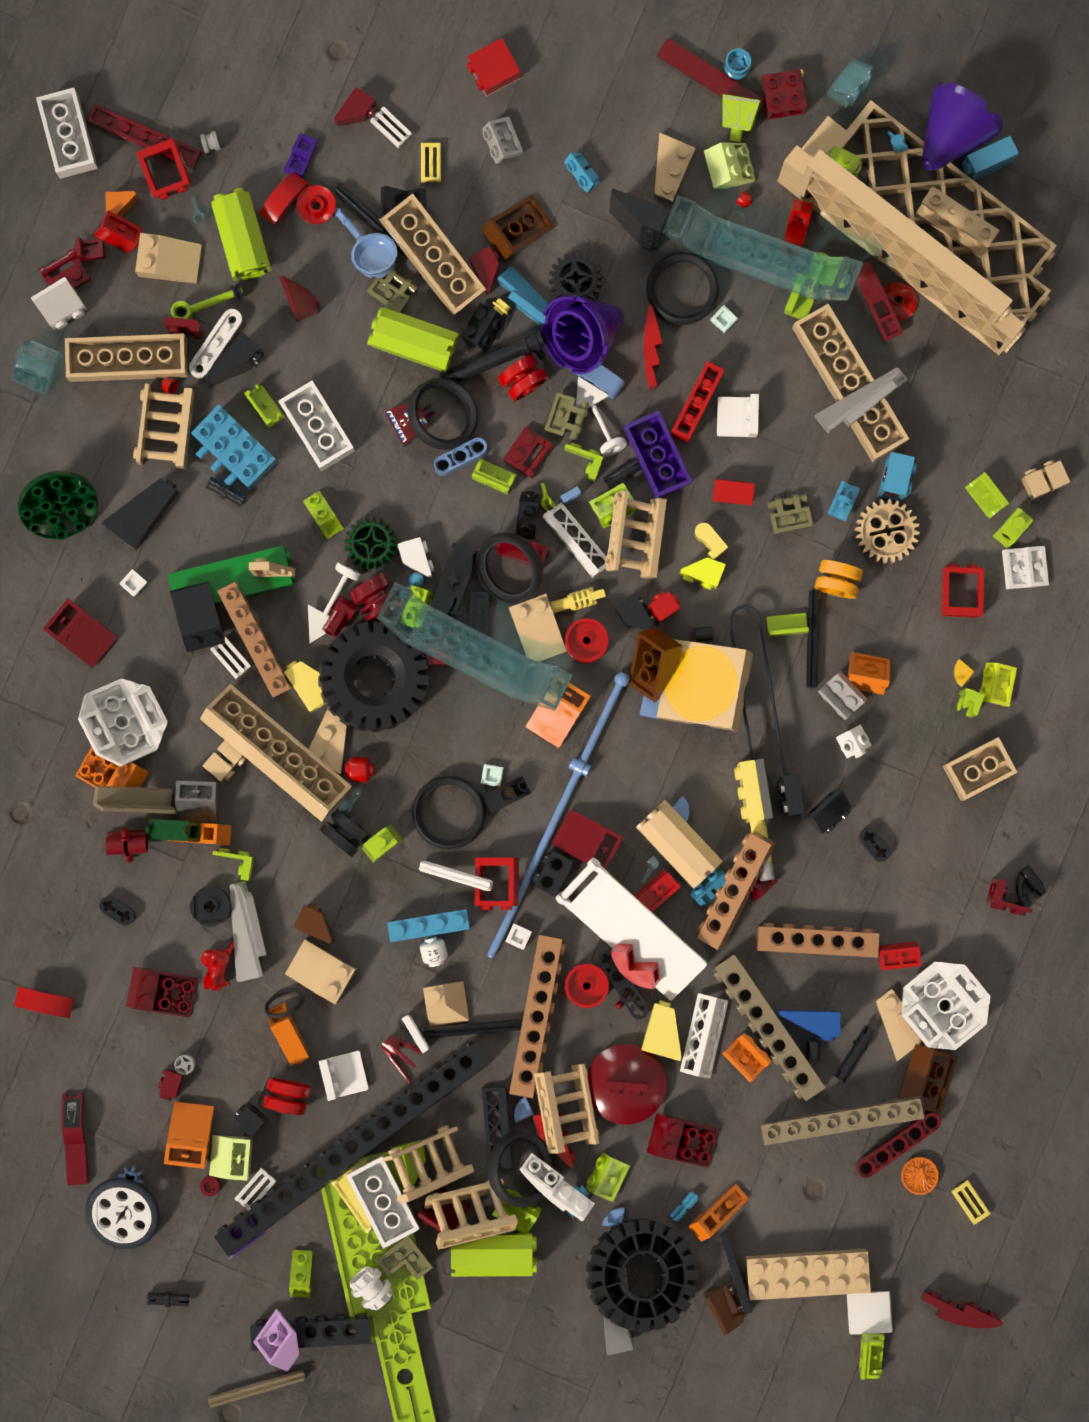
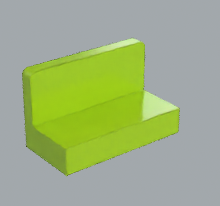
[784,273,820,320]
[766,613,809,637]

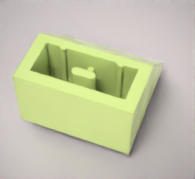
[704,142,756,189]
[209,1135,253,1181]

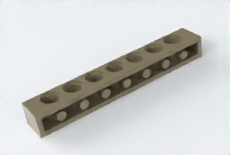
[713,954,825,1101]
[761,1096,926,1145]

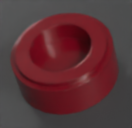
[200,1176,221,1197]

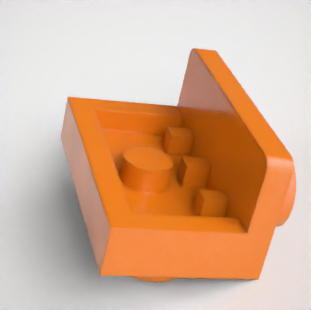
[722,1033,772,1082]

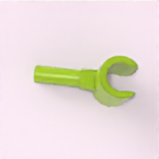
[540,483,556,512]

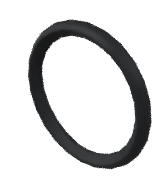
[264,988,305,1018]

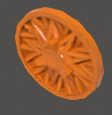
[901,1157,938,1195]

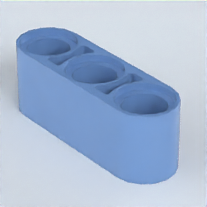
[568,365,625,400]
[434,438,487,476]

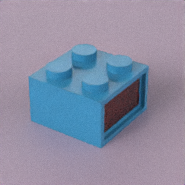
[878,452,917,501]

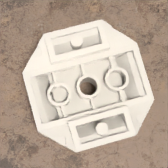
[78,679,168,767]
[902,961,991,1050]

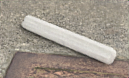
[419,861,493,891]

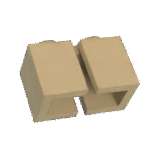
[1021,460,1070,501]
[203,740,247,782]

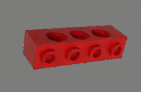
[670,361,724,444]

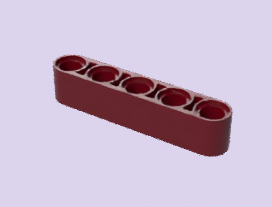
[855,1111,941,1178]

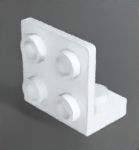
[717,394,759,437]
[319,1051,369,1101]

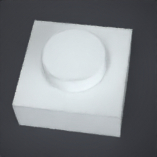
[119,569,148,597]
[505,924,532,950]

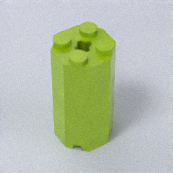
[211,188,272,281]
[367,307,459,373]
[451,1233,537,1277]

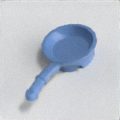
[334,208,397,278]

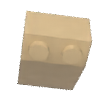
[135,233,202,284]
[509,594,567,665]
[285,939,357,1004]

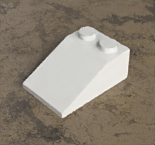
[31,277,87,330]

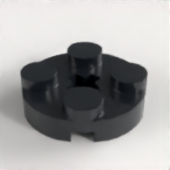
[190,887,231,927]

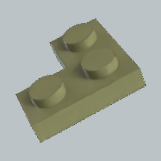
[376,1235,433,1280]

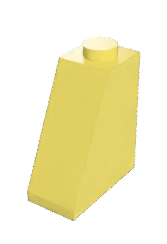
[284,661,327,713]
[641,1000,681,1061]

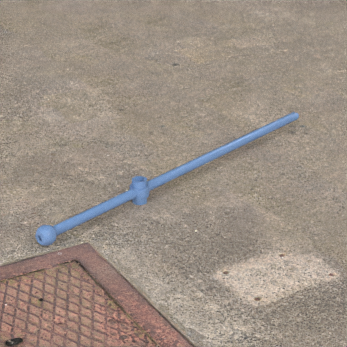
[487,672,630,958]

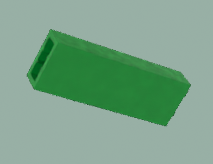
[167,546,296,605]

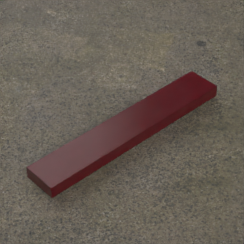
[657,38,766,114]
[87,103,202,170]

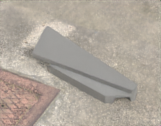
[815,368,907,433]
[230,881,266,982]
[604,1267,635,1355]

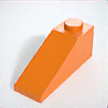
[167,823,232,845]
[688,1184,749,1242]

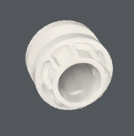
[350,1267,392,1310]

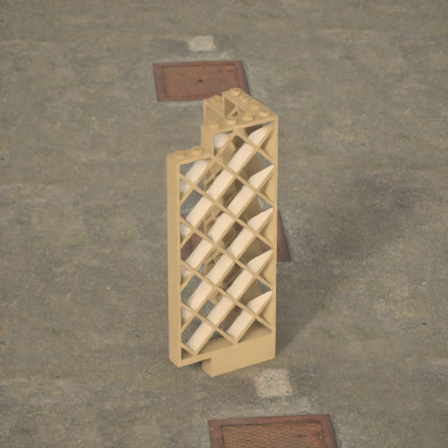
[778,100,1057,355]

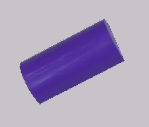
[623,411,692,499]

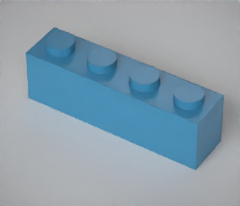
[387,909,470,942]

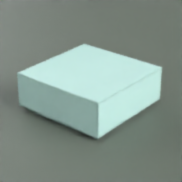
[710,305,738,334]
[481,764,504,787]

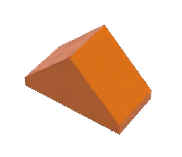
[106,191,139,217]

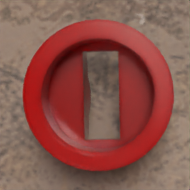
[735,190,752,208]
[161,377,179,394]

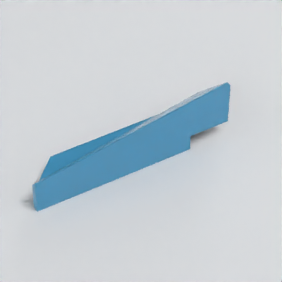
[497,266,548,326]

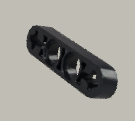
[598,950,648,1020]

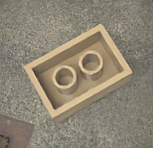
[942,737,1018,801]

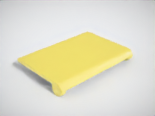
[332,1159,373,1233]

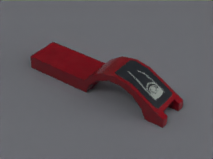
[61,1093,89,1186]

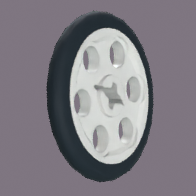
[85,1178,160,1249]

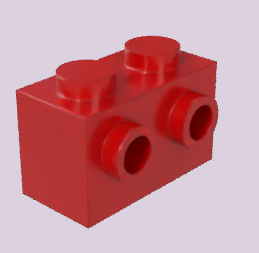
[648,591,680,625]

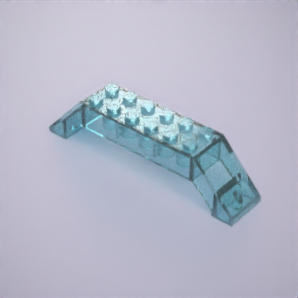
[663,196,863,301]
[377,582,572,711]

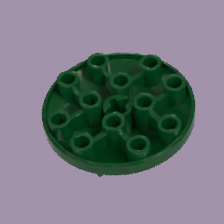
[17,471,98,540]

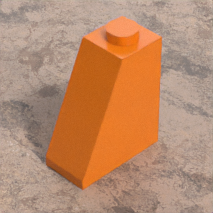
[268,1002,309,1066]

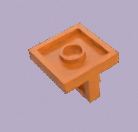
[847,652,890,695]

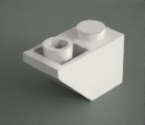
[397,537,434,578]

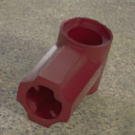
[322,595,358,638]

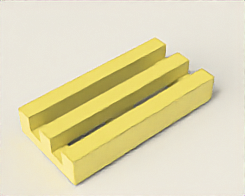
[421,143,441,183]
[951,1180,991,1225]

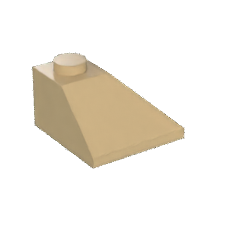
[423,981,470,1027]

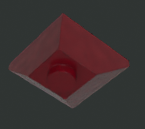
[279,275,320,321]

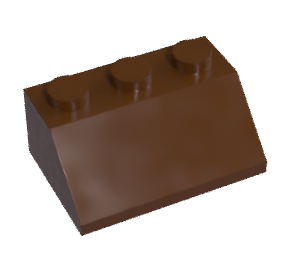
[899,1044,957,1114]

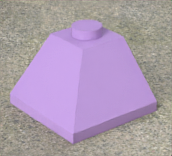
[254,1309,299,1371]

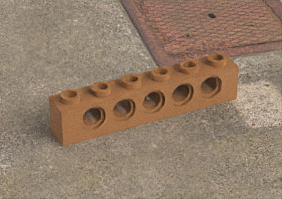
[217,580,291,697]
[697,831,776,950]
[756,923,879,958]

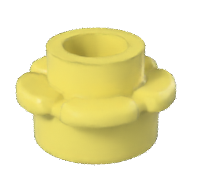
[493,298,510,315]

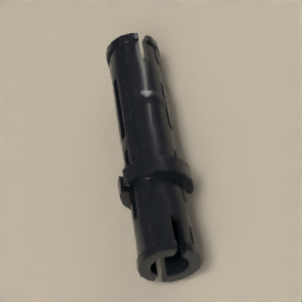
[834,1025,876,1083]

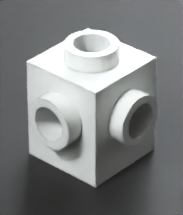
[836,725,872,758]

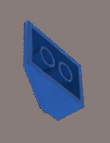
[776,1010,841,1041]

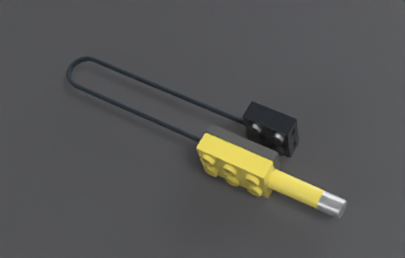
[729,605,805,881]

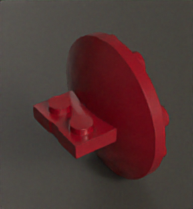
[587,1044,666,1125]

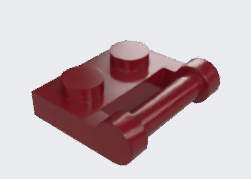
[38,249,91,289]
[164,317,204,339]
[503,427,554,479]

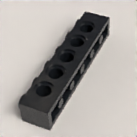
[250,1313,375,1351]

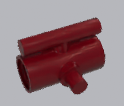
[105,827,148,863]

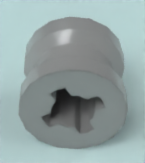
[200,131,221,154]
[174,1054,196,1075]

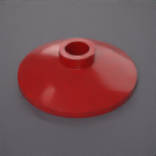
[296,185,336,225]
[883,282,917,321]

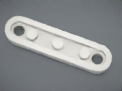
[189,309,243,379]

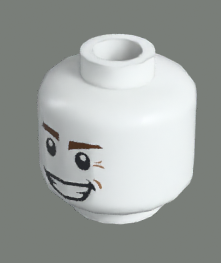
[420,936,448,967]

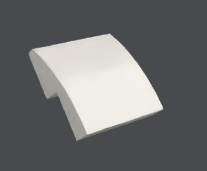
[1002,546,1049,590]
[847,1291,893,1334]

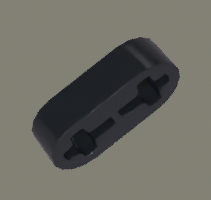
[859,828,890,862]
[99,897,135,925]

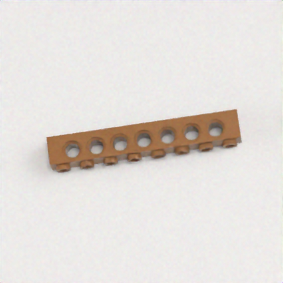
[509,935,566,1098]

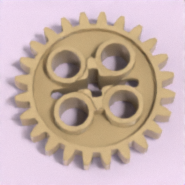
[855,499,920,564]

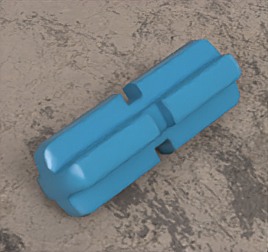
[670,1191,699,1223]

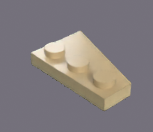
[249,558,295,577]
[875,989,923,1061]

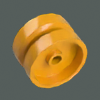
[814,560,864,599]

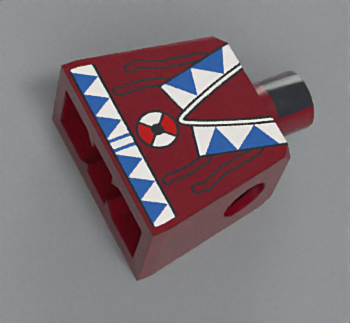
[385,403,435,447]

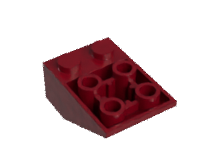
[43,598,118,668]
[551,809,623,870]
[126,967,197,1017]
[647,1113,718,1168]

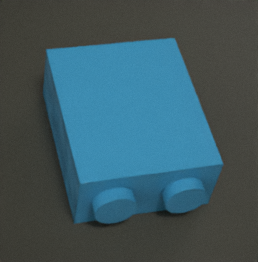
[961,136,1019,181]

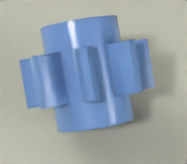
[118,1166,144,1183]

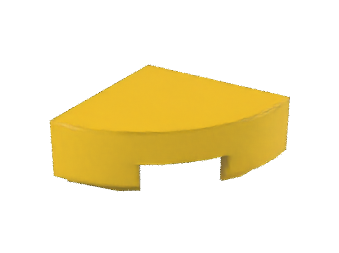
[954,659,975,687]

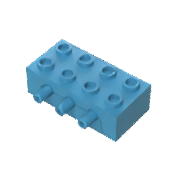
[191,404,278,491]

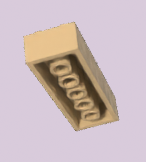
[379,194,486,314]
[65,334,188,382]
[745,1249,871,1300]

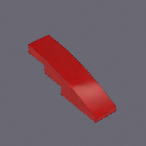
[643,305,662,390]

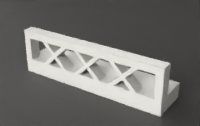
[543,502,606,578]
[680,993,729,1079]

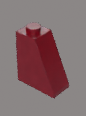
[495,541,549,567]

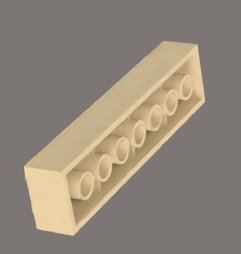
[792,304,909,463]
[200,684,352,822]

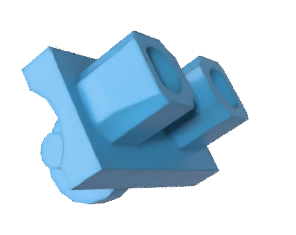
[827,481,860,521]

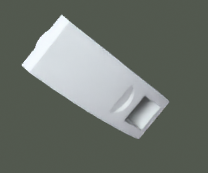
[520,1153,595,1221]

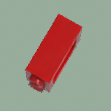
[136,138,193,200]
[940,564,984,618]
[475,858,519,910]

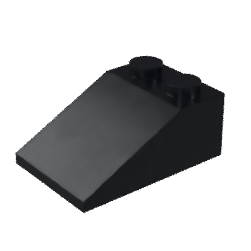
[204,332,264,387]
[170,581,226,652]
[805,787,852,834]

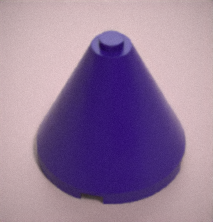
[922,82,1003,171]
[541,295,624,374]

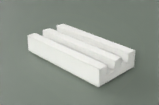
[370,106,412,149]
[210,637,251,679]
[402,1014,429,1053]
[235,1168,276,1211]

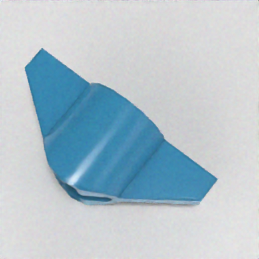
[887,131,908,153]

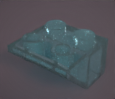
[827,59,873,109]
[10,338,63,396]

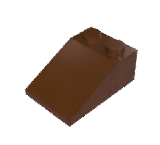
[481,195,555,262]
[629,627,682,702]

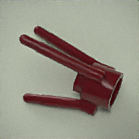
[381,1035,422,1083]

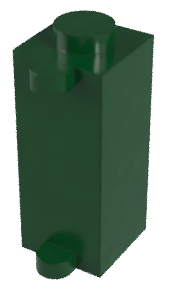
[145,819,201,842]

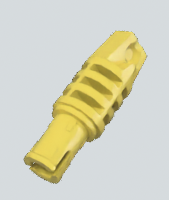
[551,587,606,614]

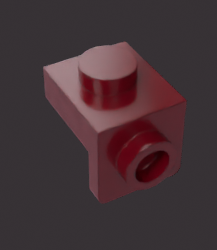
[73,237,105,262]

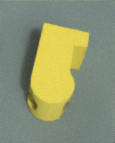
[694,523,728,560]

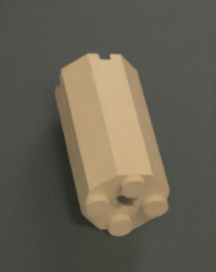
[636,800,723,888]

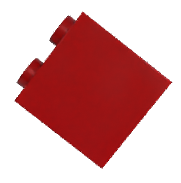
[466,38,521,96]

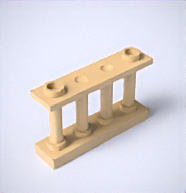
[915,186,1000,258]
[133,384,195,470]
[605,491,667,579]
[534,1064,599,1154]
[382,1125,474,1204]
[424,1179,518,1250]

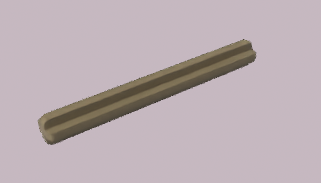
[208,1369,306,1408]

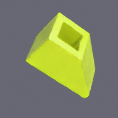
[679,558,726,590]

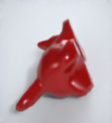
[201,941,234,991]

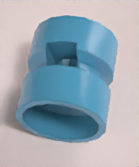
[724,48,751,81]

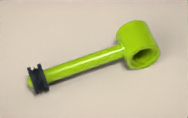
[171,283,243,319]

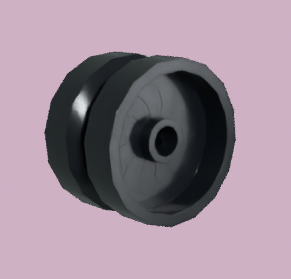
[319,808,370,857]

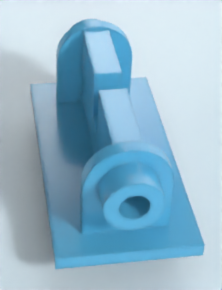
[564,151,600,193]
[690,867,726,907]

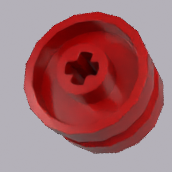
[497,354,548,402]
[565,619,608,664]
[565,963,609,1008]
[262,1077,311,1115]

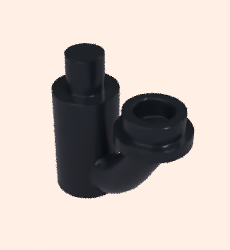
[1015,865,1046,906]

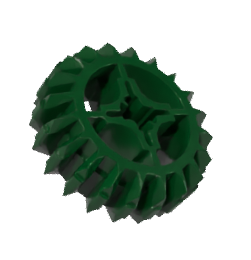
[344,517,398,570]

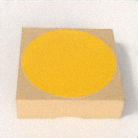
[657,639,753,732]

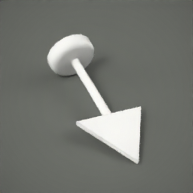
[575,377,627,457]
[308,562,362,643]

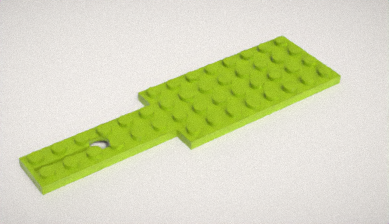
[316,1151,436,1422]

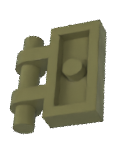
[367,269,418,313]
[544,392,589,441]
[767,493,813,535]

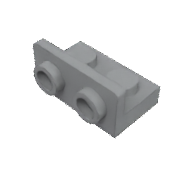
[482,117,523,164]
[818,671,868,720]

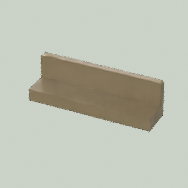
[93,786,176,814]

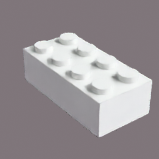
[36,88,98,179]
[279,381,355,472]
[346,1155,420,1248]

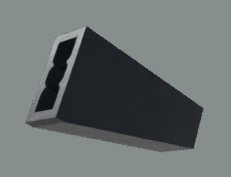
[102,479,178,549]

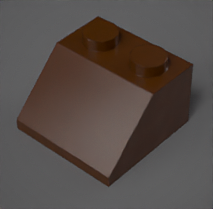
[294,903,335,944]
[703,1282,746,1336]

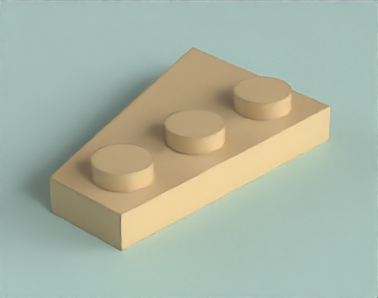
[654,133,695,203]
[309,707,347,774]

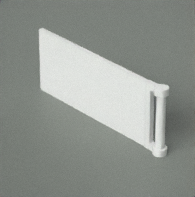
[556,858,707,1001]

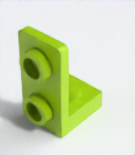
[564,443,603,482]
[303,491,344,539]
[212,848,254,881]
[289,1250,313,1298]

